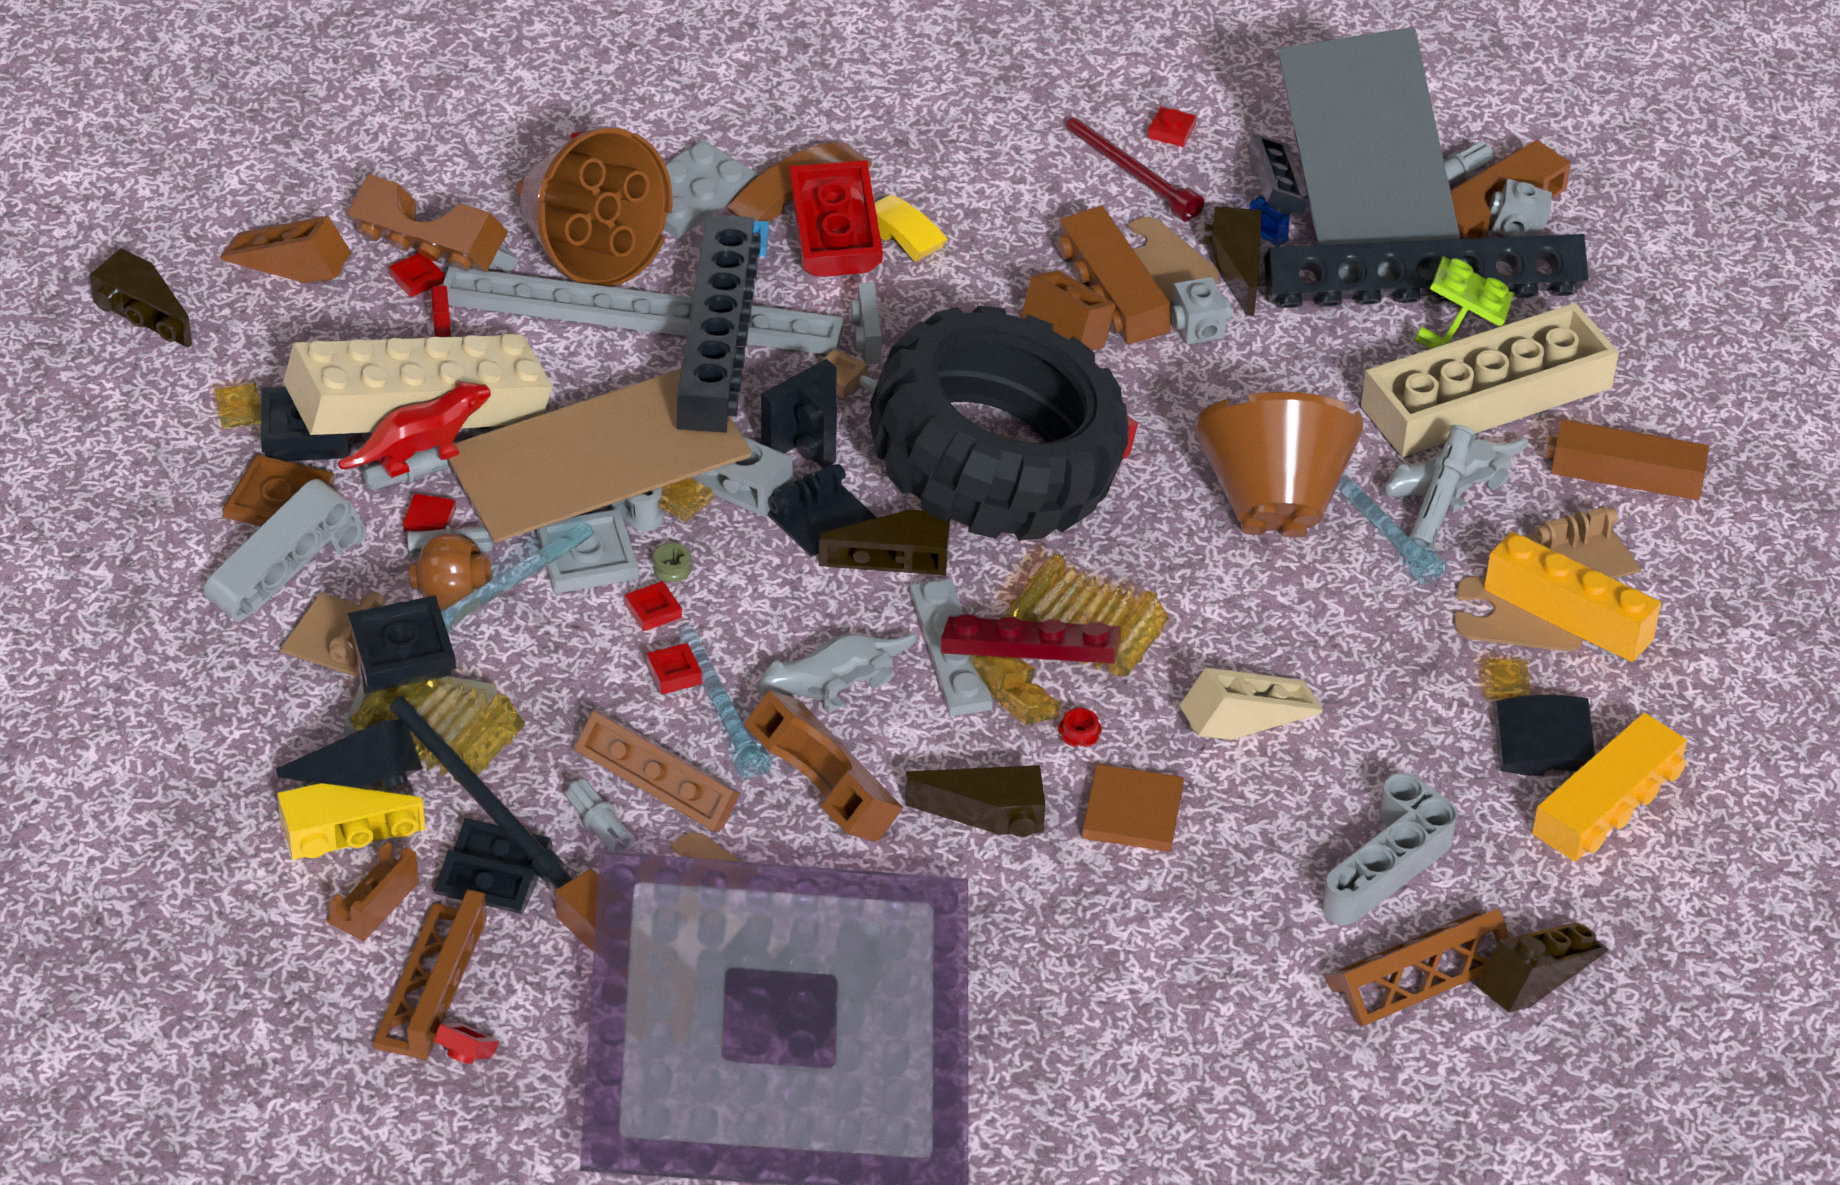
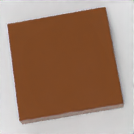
[222,454,335,527]
[1082,764,1184,852]

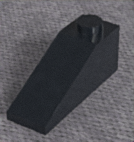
[275,719,423,792]

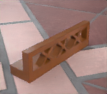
[373,890,487,1060]
[1325,908,1510,1026]

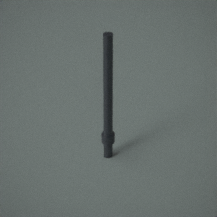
[390,696,573,889]

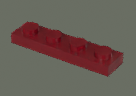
[941,614,1121,664]

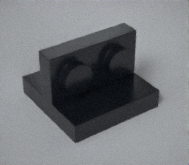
[761,359,837,469]
[261,386,350,462]
[348,595,456,694]

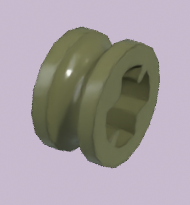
[653,543,691,583]

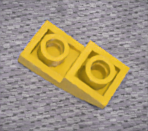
[875,194,948,262]

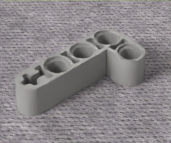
[203,479,366,622]
[1322,773,1458,925]

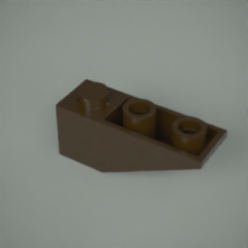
[90,248,192,348]
[1475,922,1609,1013]

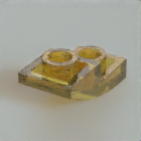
[973,656,1061,725]

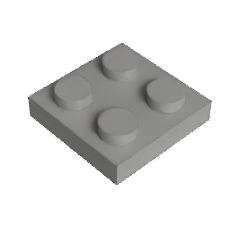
[537,509,639,594]

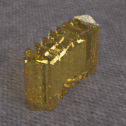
[1000,553,1169,677]
[349,676,525,782]

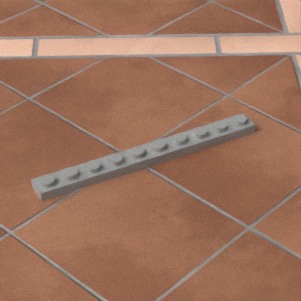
[443,266,844,355]

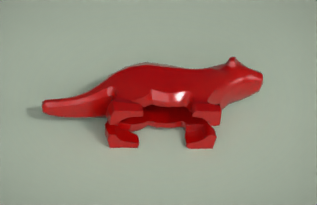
[338,381,491,478]

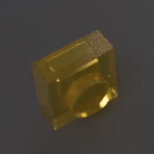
[214,383,261,429]
[659,477,713,523]
[1482,659,1530,700]

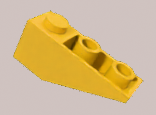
[277,783,425,860]

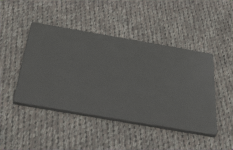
[1278,27,1460,284]

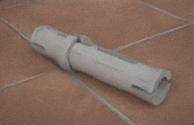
[1408,425,1477,549]

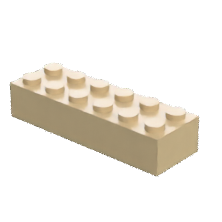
[1361,303,1619,458]
[283,334,553,435]

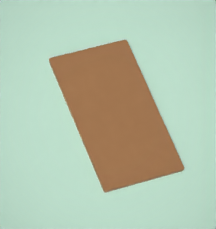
[448,369,752,542]

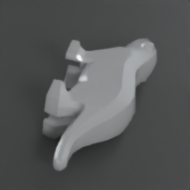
[1384,437,1528,513]
[757,633,917,714]

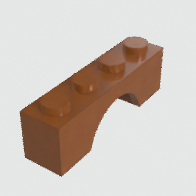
[1450,140,1571,239]
[346,174,508,272]
[743,690,904,842]

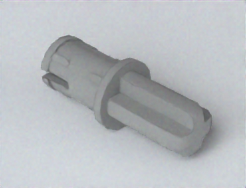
[1444,141,1493,185]
[362,446,448,490]
[407,525,493,558]
[566,779,635,856]

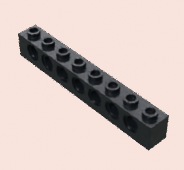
[677,214,761,433]
[1264,234,1589,308]

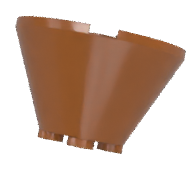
[517,127,673,287]
[1195,392,1363,537]

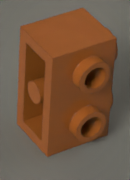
[1021,270,1116,350]

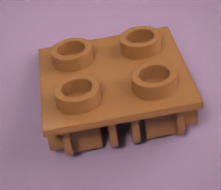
[1527,505,1641,579]
[280,592,385,677]

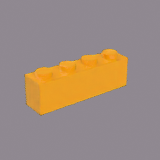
[1484,531,1661,663]
[1532,712,1687,862]

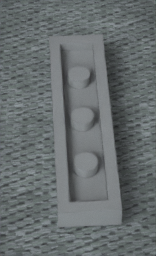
[910,578,993,716]

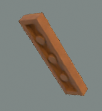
[574,710,741,832]

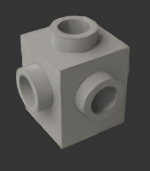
[1489,179,1552,237]
[1170,277,1231,345]

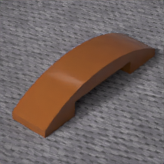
[728,142,872,221]

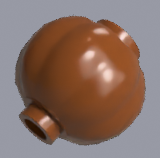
[409,534,492,612]

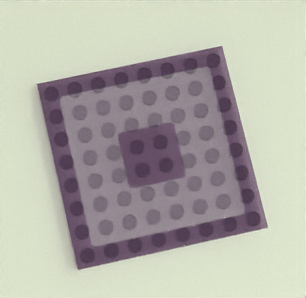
[579,851,968,1185]

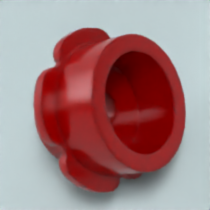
[1058,708,1102,747]

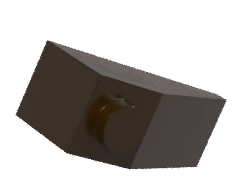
[1203,206,1262,315]
[819,510,951,576]
[905,765,1046,837]

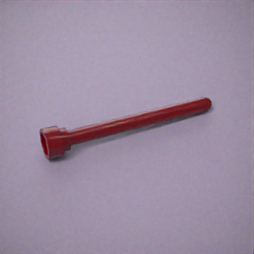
[1066,117,1204,222]

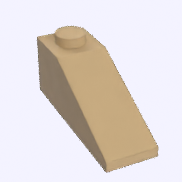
[1179,667,1323,740]

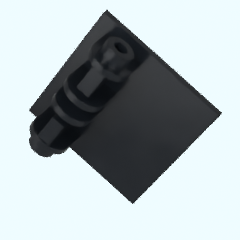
[768,463,877,557]

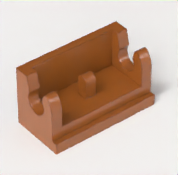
[327,841,419,941]

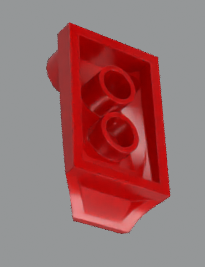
[789,160,883,277]

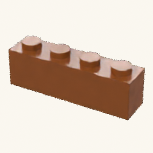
[1056,205,1171,345]

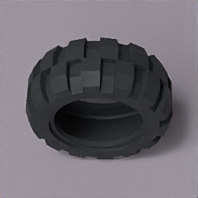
[869,306,1128,541]

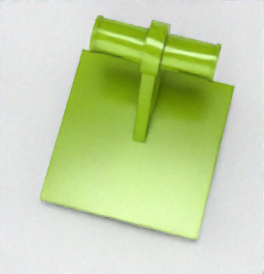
[1414,256,1514,349]

